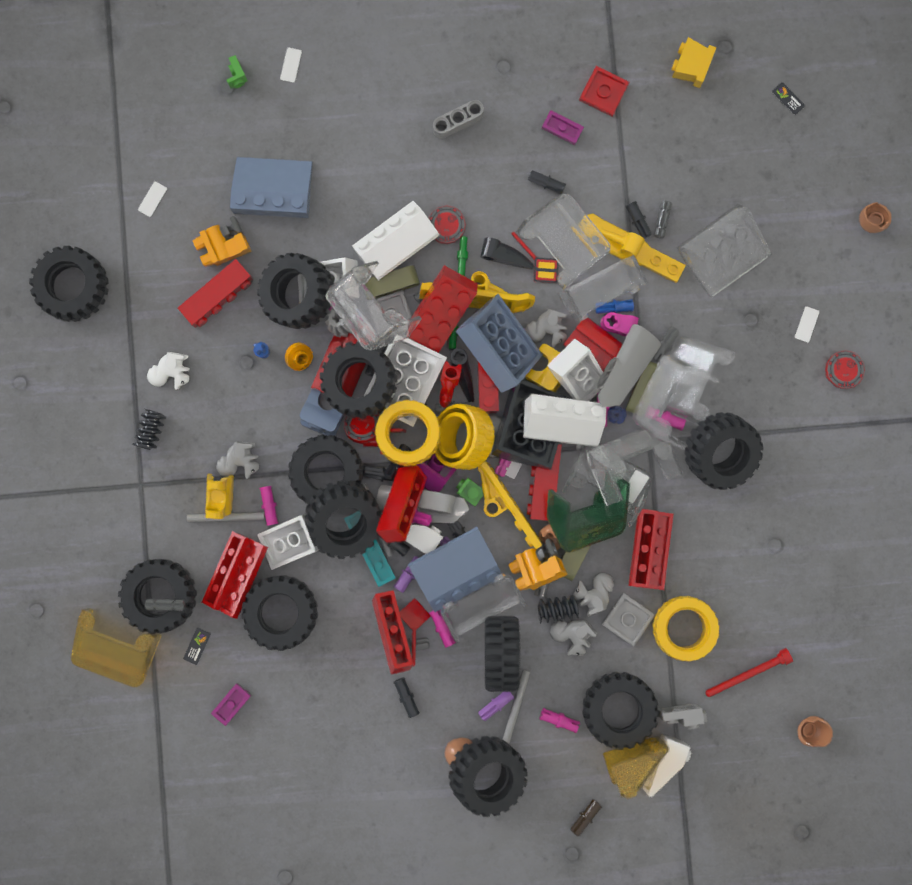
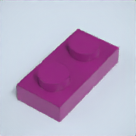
[541,110,584,145]
[211,683,252,726]

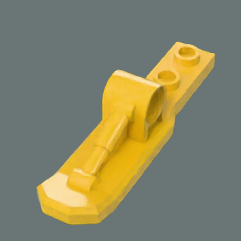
[578,213,686,283]
[419,271,535,313]
[478,461,543,549]

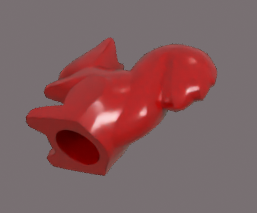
[439,361,462,408]

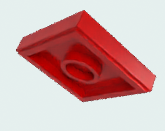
[579,66,630,117]

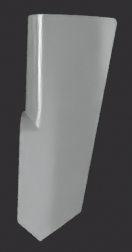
[597,324,661,407]
[376,484,470,523]

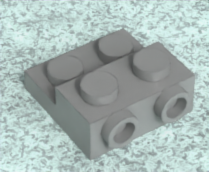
[657,703,707,729]

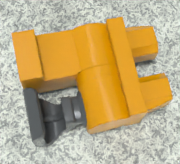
[193,216,252,267]
[509,539,567,591]

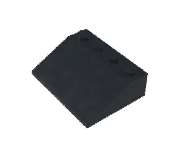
[491,380,571,469]

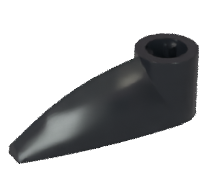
[480,237,534,270]
[450,348,475,402]

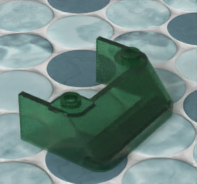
[547,470,630,553]

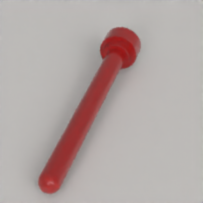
[705,648,793,697]

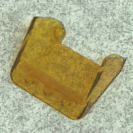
[71,608,161,687]
[603,736,670,799]

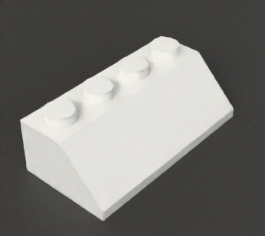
[352,201,439,281]
[523,394,606,447]

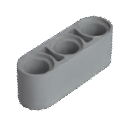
[433,100,484,139]

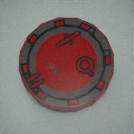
[429,206,466,244]
[825,351,865,389]
[344,412,380,444]

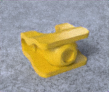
[525,344,561,392]
[205,474,234,519]

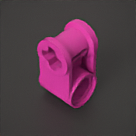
[600,312,639,337]

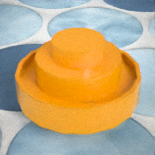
[285,342,313,371]

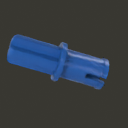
[595,299,634,314]
[253,342,270,358]

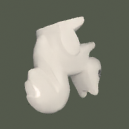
[147,352,190,390]

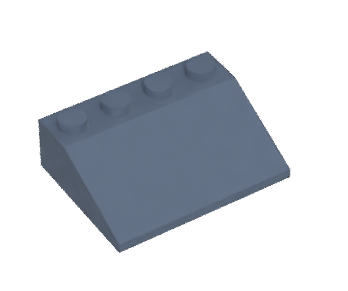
[230,157,312,218]
[456,294,542,393]
[408,527,503,612]

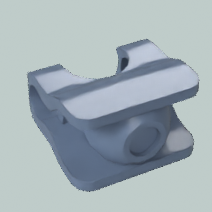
[300,388,344,436]

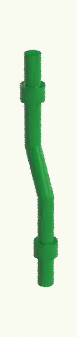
[448,236,469,350]

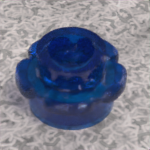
[608,406,627,424]

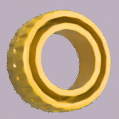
[375,400,441,466]
[435,404,494,470]
[652,596,720,662]

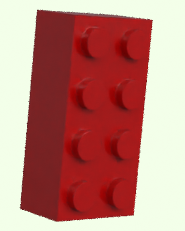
[405,265,478,353]

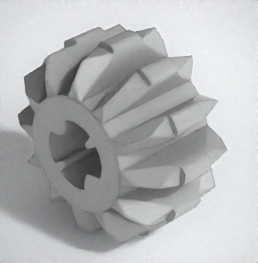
[325,304,359,337]

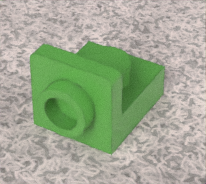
[226,55,248,89]
[456,478,483,506]

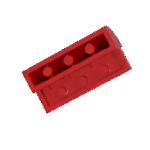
[563,316,623,372]
[311,322,378,397]
[628,509,674,590]
[201,531,268,619]

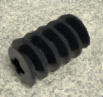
[132,408,166,450]
[538,595,579,624]

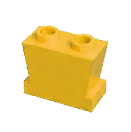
[671,37,716,88]

